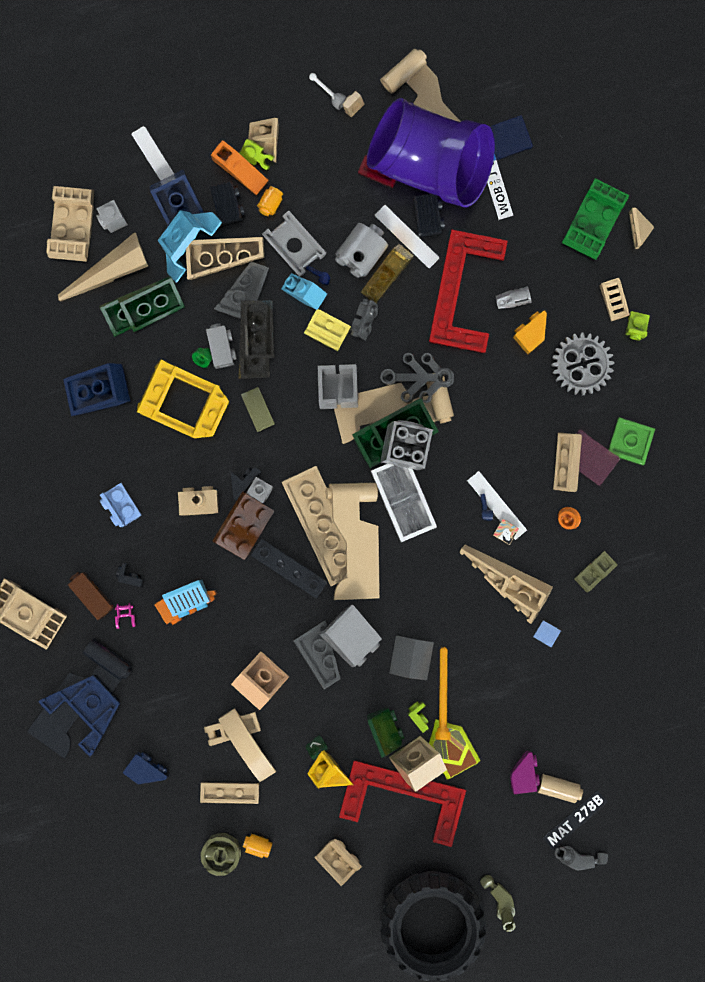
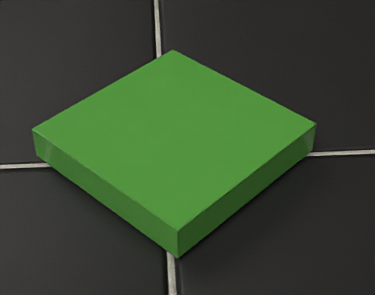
[607,417,655,465]

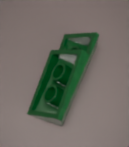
[99,276,185,337]
[352,398,439,468]

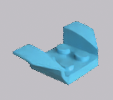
[158,210,222,283]

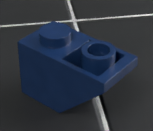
[123,752,170,784]

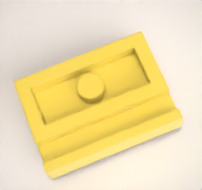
[304,309,351,351]

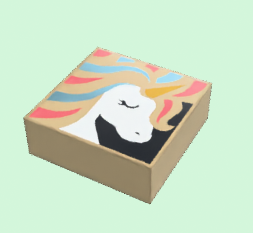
[493,519,519,545]

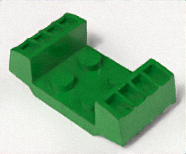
[562,178,629,260]

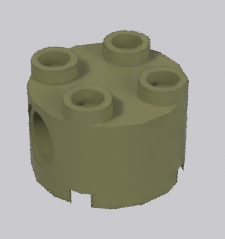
[201,833,241,876]

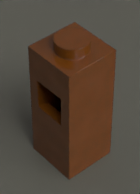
[68,572,115,620]

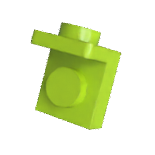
[625,311,650,340]
[407,702,429,733]

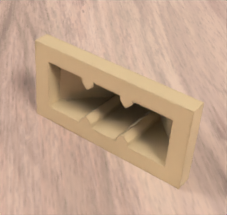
[629,208,654,249]

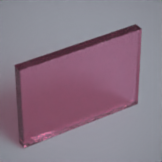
[577,430,620,486]

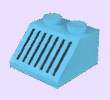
[162,580,211,618]

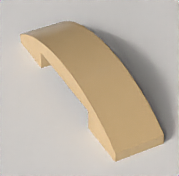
[218,708,276,782]

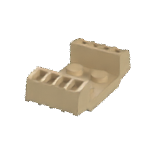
[47,186,94,262]
[0,578,67,650]

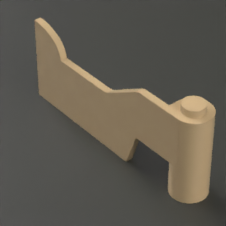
[380,49,461,122]
[334,373,454,444]
[325,483,379,600]

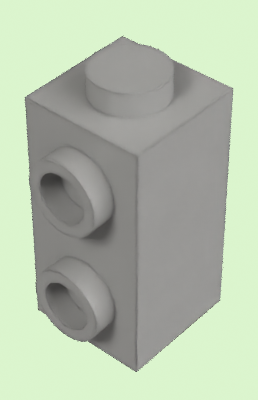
[96,200,128,233]
[206,324,237,369]

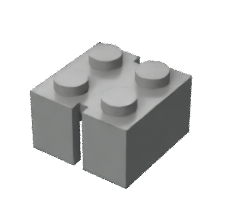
[318,364,358,409]

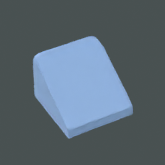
[533,621,561,647]

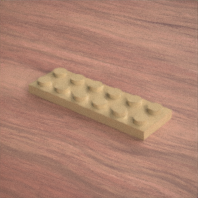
[282,466,346,586]

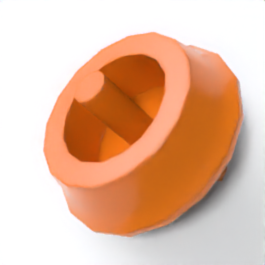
[558,507,581,529]

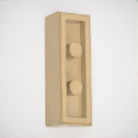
[553,433,582,492]

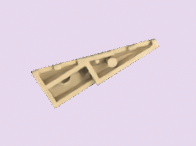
[58,233,148,301]
[460,545,553,624]

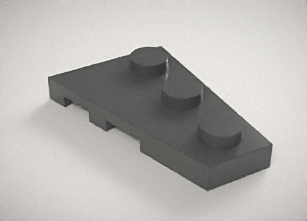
[214,262,269,322]
[293,620,340,690]

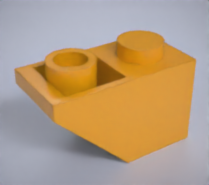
[513,311,547,355]

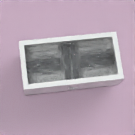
[371,464,437,542]

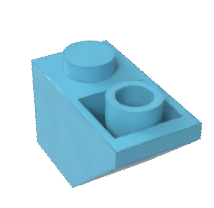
[281,273,327,310]

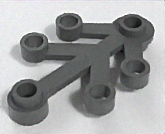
[380,353,455,403]

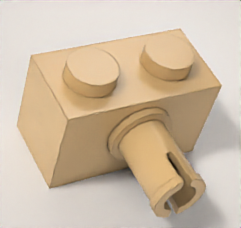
[178,486,219,516]

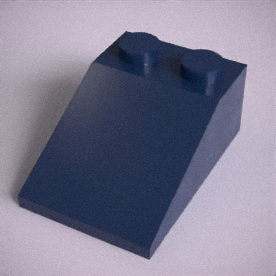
[149,170,204,230]
[63,363,130,416]

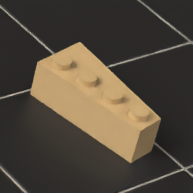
[186,237,265,280]

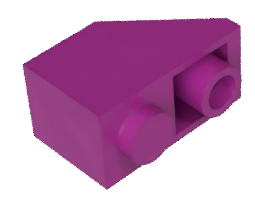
[510,751,540,794]

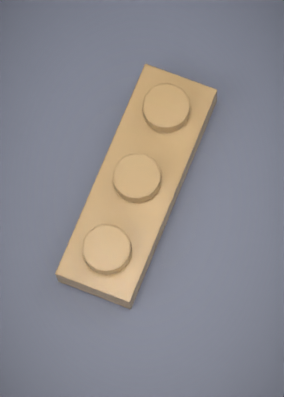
[200,782,259,804]

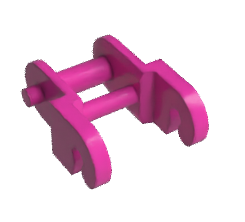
[115,602,136,629]

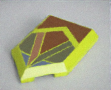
[429,719,480,779]

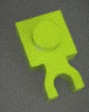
[239,138,275,170]

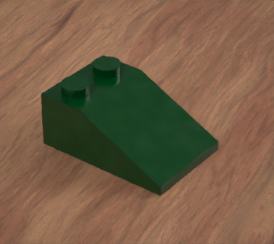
[367,707,405,758]

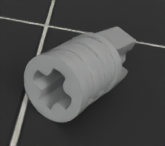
[495,286,531,309]

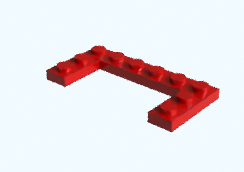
[429,230,508,353]
[339,760,466,847]

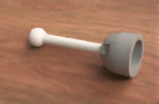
[309,73,347,110]

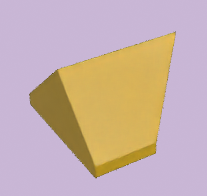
[307,751,353,789]

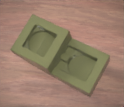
[241,387,275,432]
[574,551,617,592]

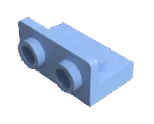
[100,483,142,528]

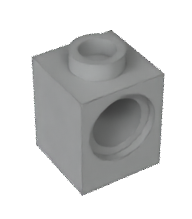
[246,477,274,504]

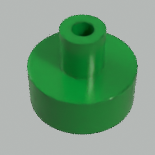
[192,348,212,368]

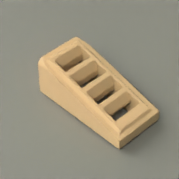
[599,278,630,321]

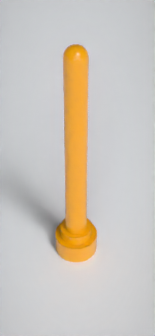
[435,647,451,740]

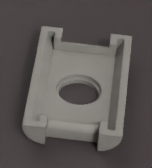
[262,211,326,277]

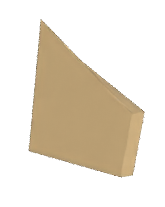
[248,118,279,163]

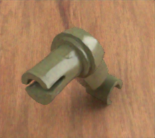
[480,875,515,932]

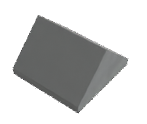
[389,635,434,680]

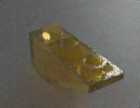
[361,244,414,303]

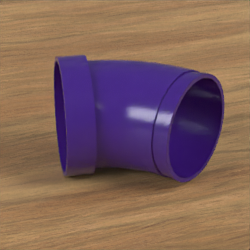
[367,98,495,207]

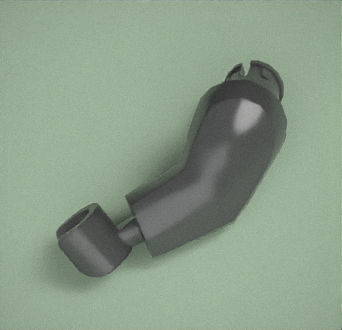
[555,846,608,871]

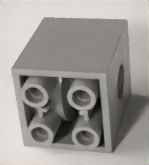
[380,420,433,470]

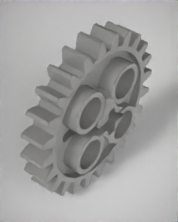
[551,333,614,395]

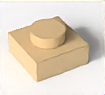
[342,91,364,117]

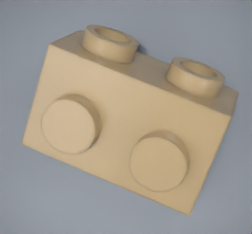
[314,839,362,886]

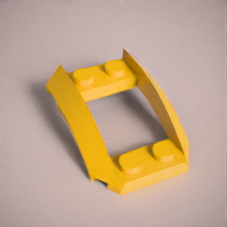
[137,360,229,439]

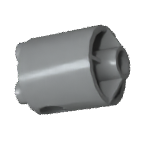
[335,223,388,278]

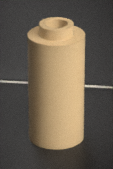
[538,774,583,803]

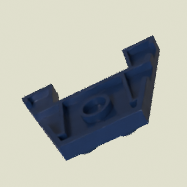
[39,675,120,757]

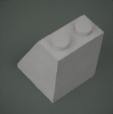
[320,605,382,667]

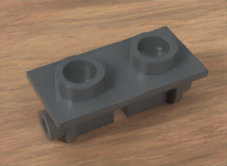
[350,299,379,341]

